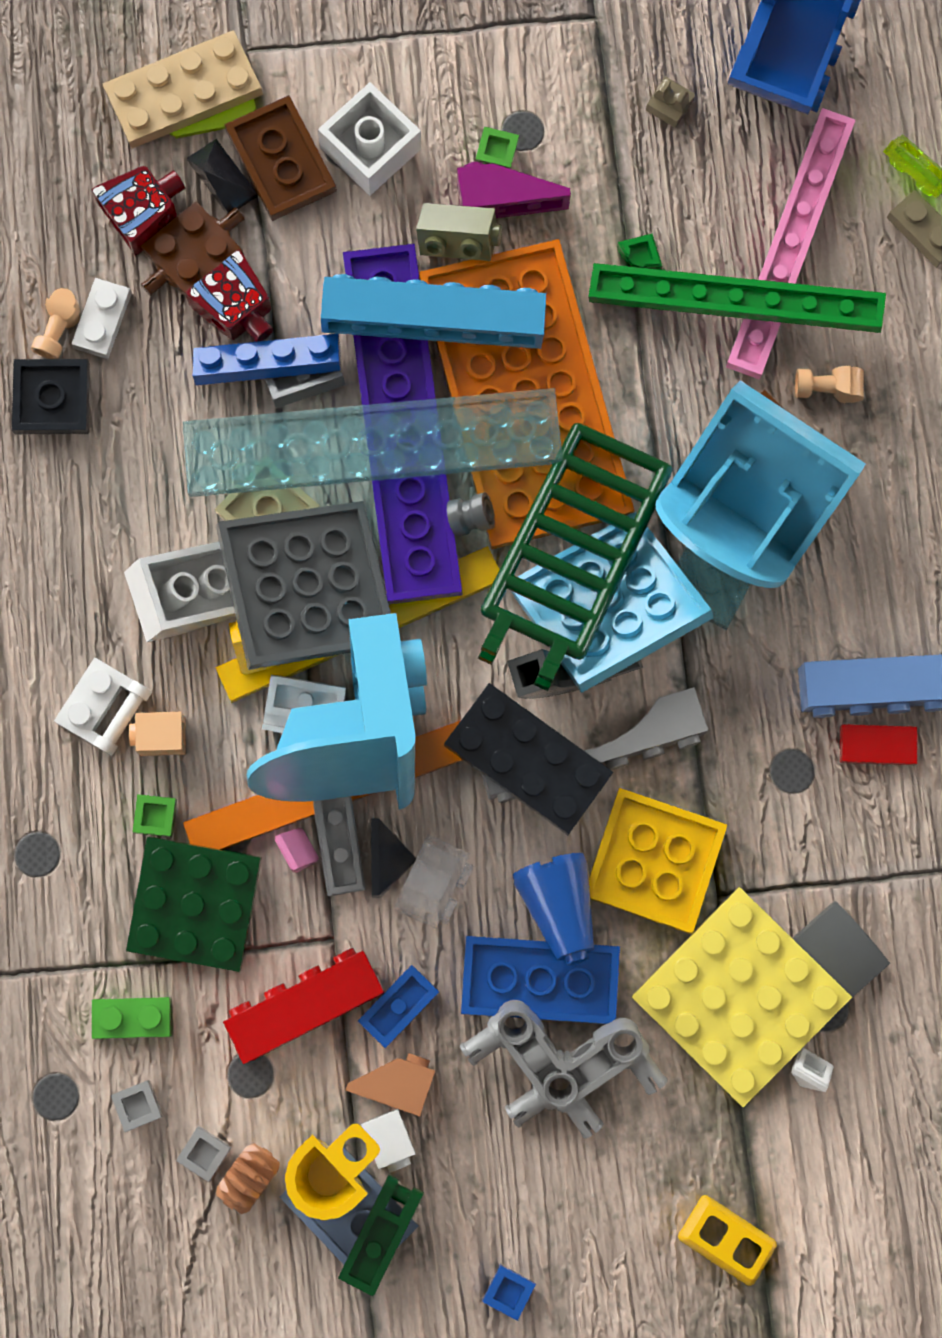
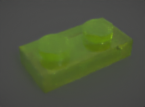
[883,134,942,199]

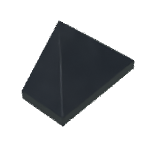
[187,139,258,214]
[371,818,418,898]

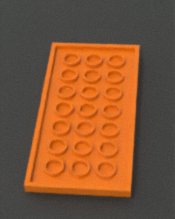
[419,239,635,550]

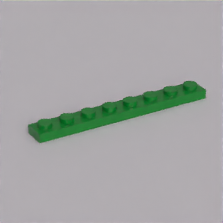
[588,263,886,333]

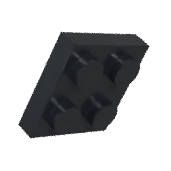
[12,359,90,435]

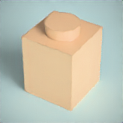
[129,712,186,756]

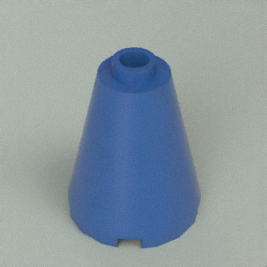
[512,853,594,965]

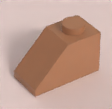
[345,1053,435,1116]

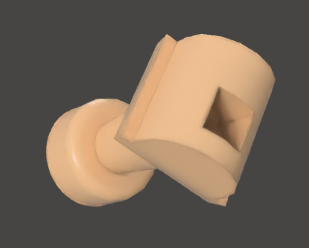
[31,288,80,359]
[795,366,864,404]

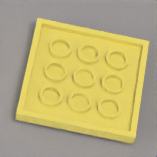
[632,887,852,1107]

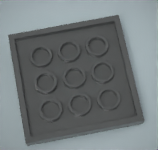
[216,501,391,670]

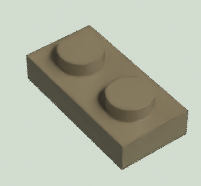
[887,190,942,268]

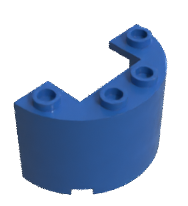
[727,0,861,115]

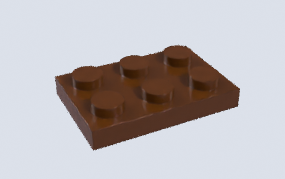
[224,95,337,221]

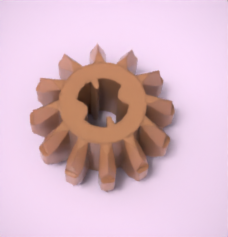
[216,1143,280,1214]

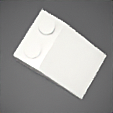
[124,542,236,642]

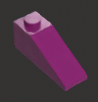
[457,162,571,219]

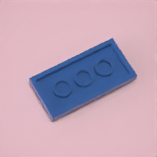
[461,936,620,1024]

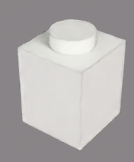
[361,1109,416,1173]

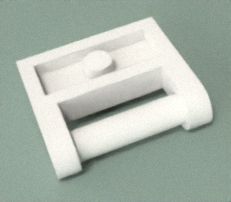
[54,657,152,756]

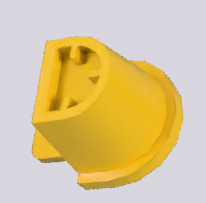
[285,1123,380,1220]

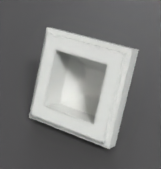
[791,1048,834,1092]

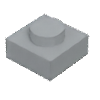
[111,1080,163,1132]
[176,1126,232,1182]

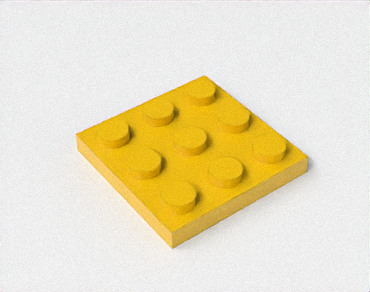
[589,788,727,934]

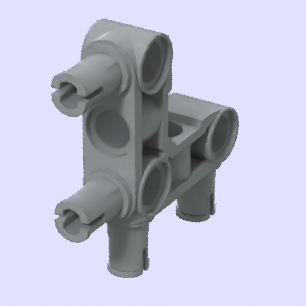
[460,1000,668,1139]

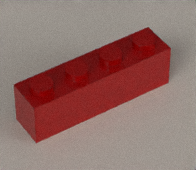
[223,948,384,1064]

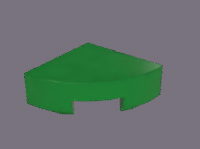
[617,233,663,270]

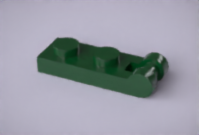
[338,1175,424,1297]

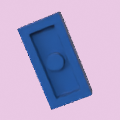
[358,965,439,1048]

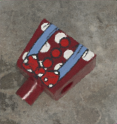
[91,166,186,256]
[185,249,273,342]

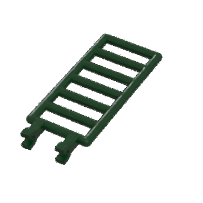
[478,423,673,691]

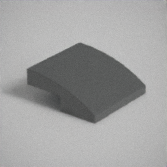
[793,901,891,998]

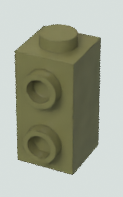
[416,203,502,261]

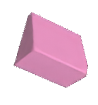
[274,828,319,873]

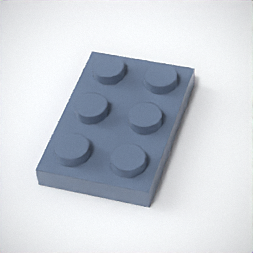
[280,1146,419,1265]

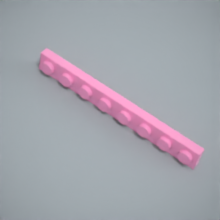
[726,108,855,380]

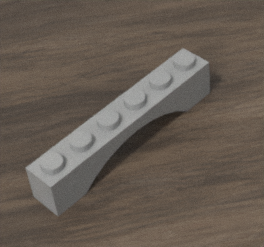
[481,687,708,803]

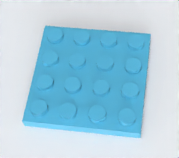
[511,511,713,693]

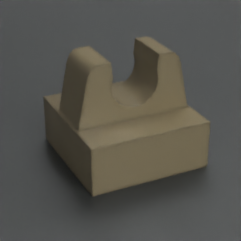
[646,76,695,128]

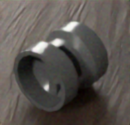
[447,492,495,537]

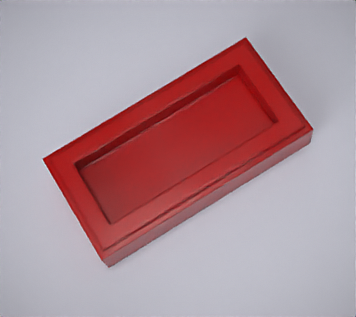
[840,724,917,766]

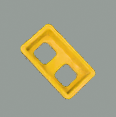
[678,1195,777,1286]

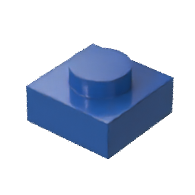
[482,1264,536,1321]

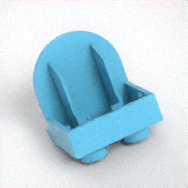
[655,380,866,588]
[247,613,427,810]

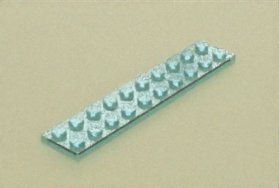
[183,388,563,497]

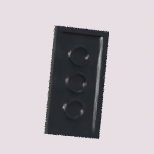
[444,683,614,836]

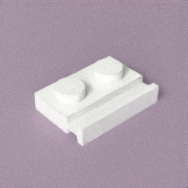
[262,674,346,733]

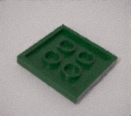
[126,836,262,972]

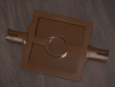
[141,201,245,298]

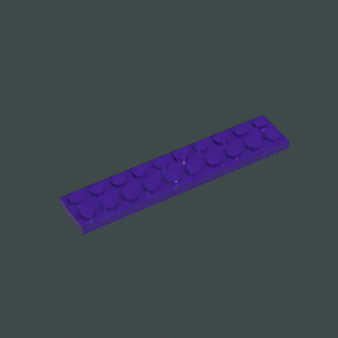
[343,244,462,605]

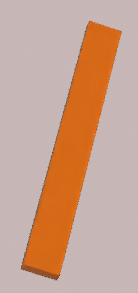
[183,720,464,850]

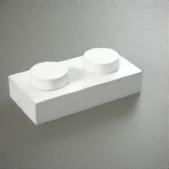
[71,278,132,359]

